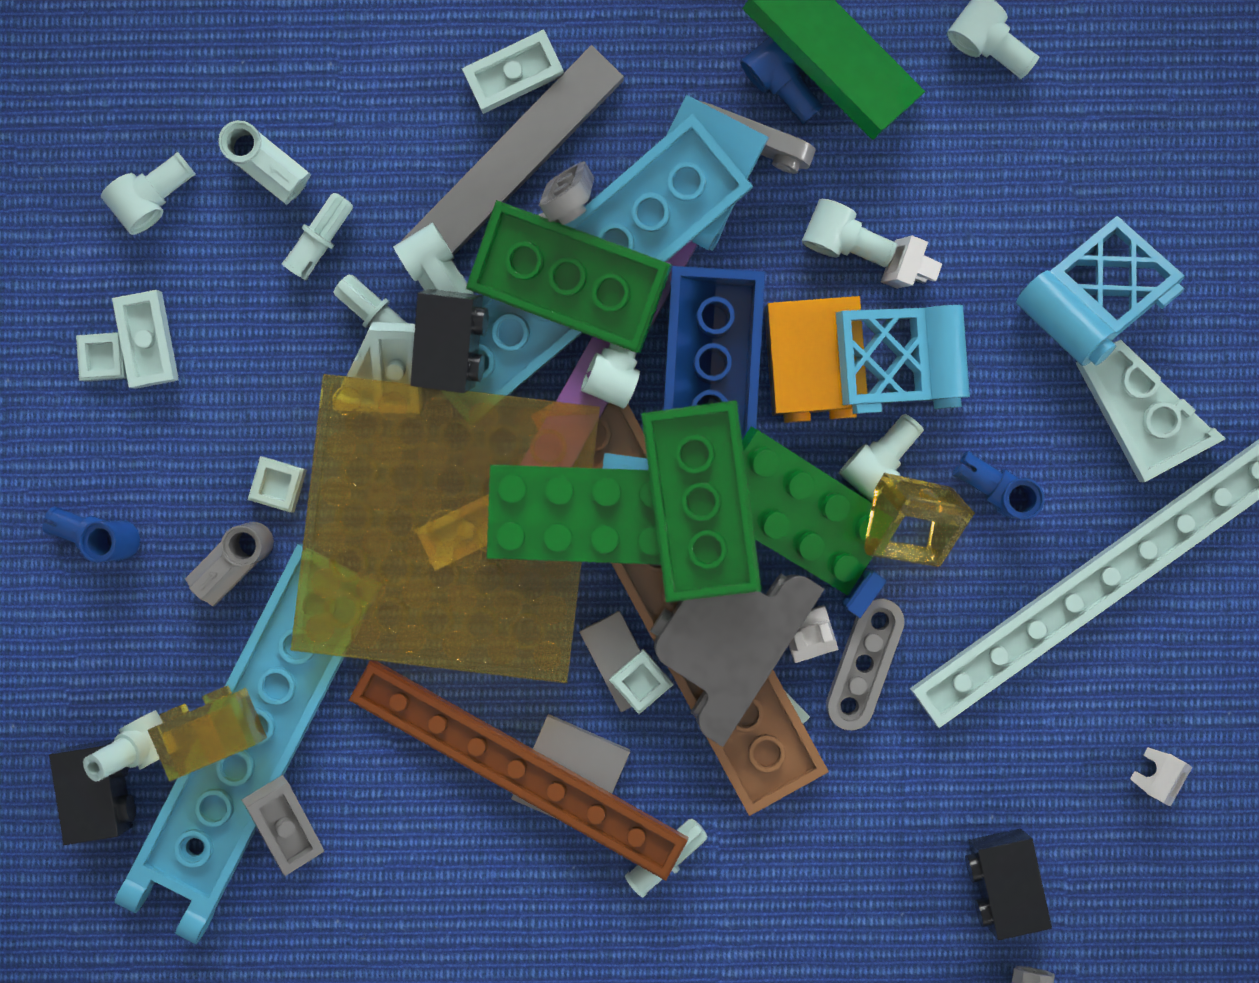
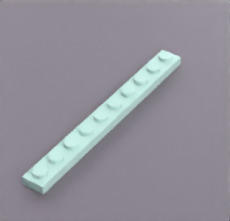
[910,439,1259,728]

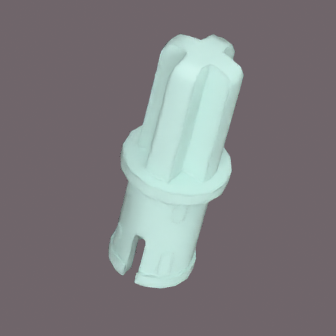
[282,193,353,281]
[334,274,408,328]
[625,819,707,898]

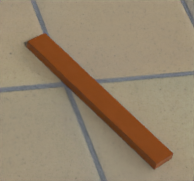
[349,659,689,881]

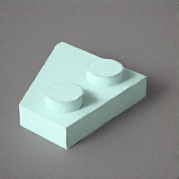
[333,322,423,414]

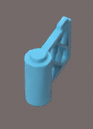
[1016,216,1184,366]
[836,305,970,414]

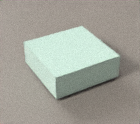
[76,333,127,382]
[248,456,307,513]
[609,648,674,714]

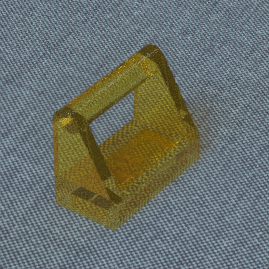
[864,473,975,567]

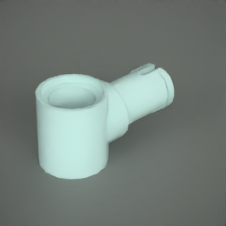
[947,0,1040,80]
[101,152,196,235]
[802,198,897,268]
[581,343,640,409]
[839,414,924,504]
[83,710,177,782]

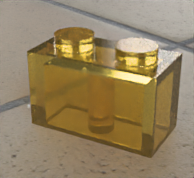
[148,685,267,782]

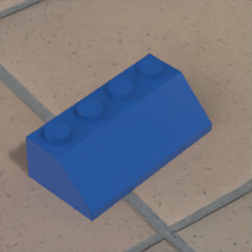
[664,266,765,439]

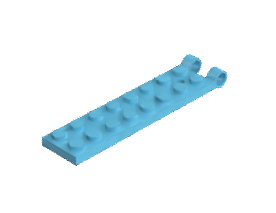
[115,544,381,944]

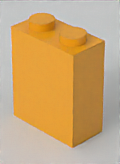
[764,296,867,423]

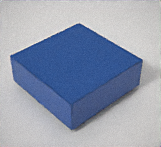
[841,569,887,618]

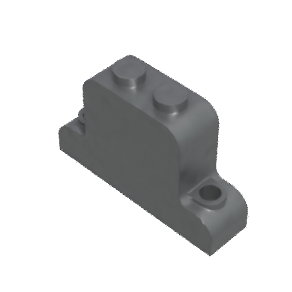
[650,573,824,747]

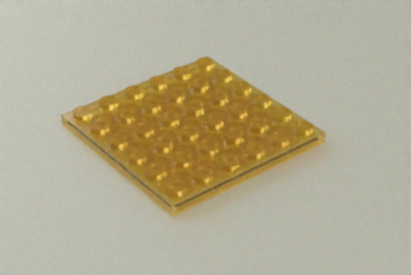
[291,374,600,683]

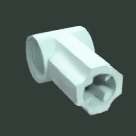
[218,120,311,205]
[393,222,474,294]

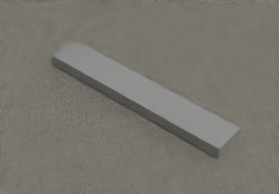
[402,45,624,256]

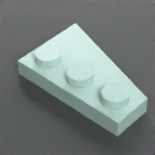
[1076,340,1226,482]

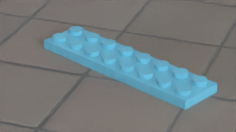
[441,113,753,426]

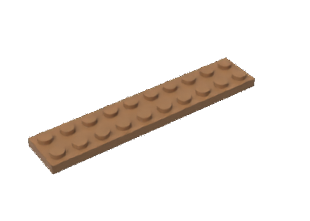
[531,403,829,816]

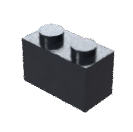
[410,289,489,393]
[49,739,136,845]
[965,828,1052,940]

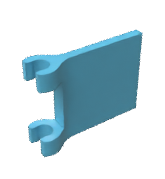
[666,95,769,251]

